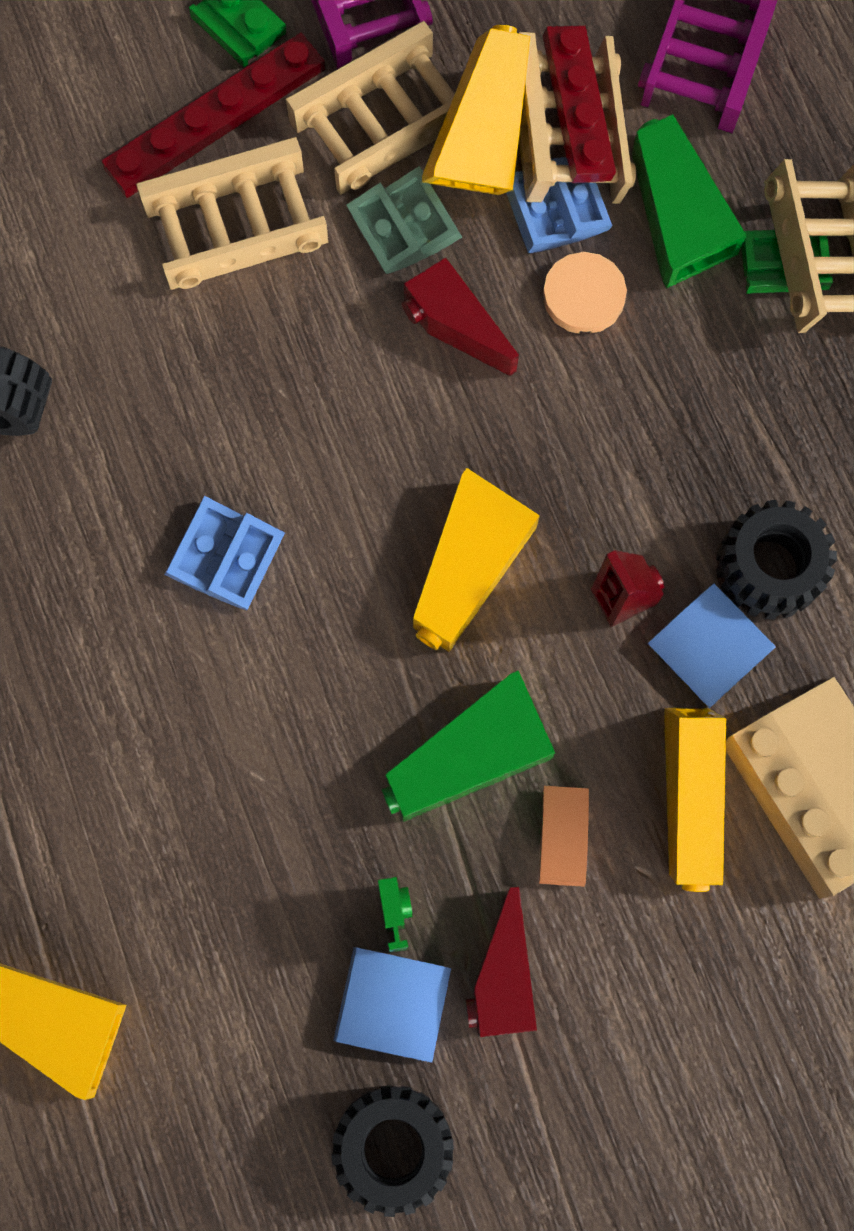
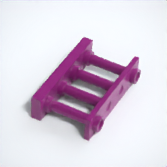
[311,0,433,70]
[638,0,778,134]

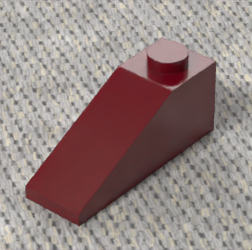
[402,258,519,376]
[591,550,664,627]
[465,887,537,1037]

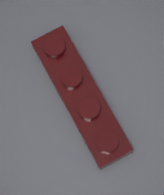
[542,26,616,183]

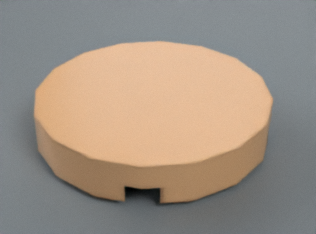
[543,252,627,334]

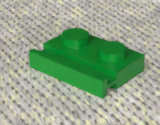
[189,0,286,68]
[741,230,833,294]
[378,877,413,953]

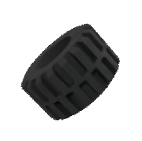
[0,346,52,436]
[716,500,837,620]
[331,1085,454,1217]

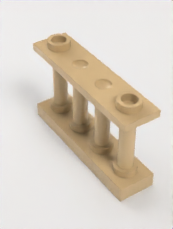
[286,21,455,195]
[519,32,636,204]
[137,137,329,290]
[764,159,854,333]

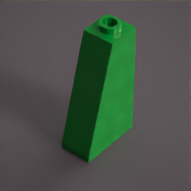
[631,114,747,289]
[381,670,555,822]

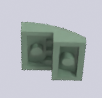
[346,166,462,274]

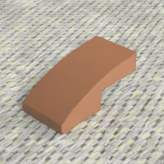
[539,786,589,887]

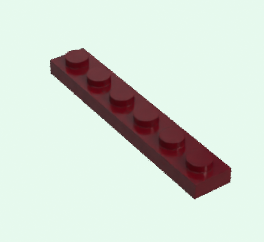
[101,32,326,198]

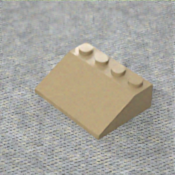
[726,677,854,899]

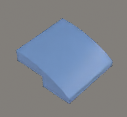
[506,157,613,253]
[164,496,285,610]
[648,583,776,708]
[333,947,451,1062]

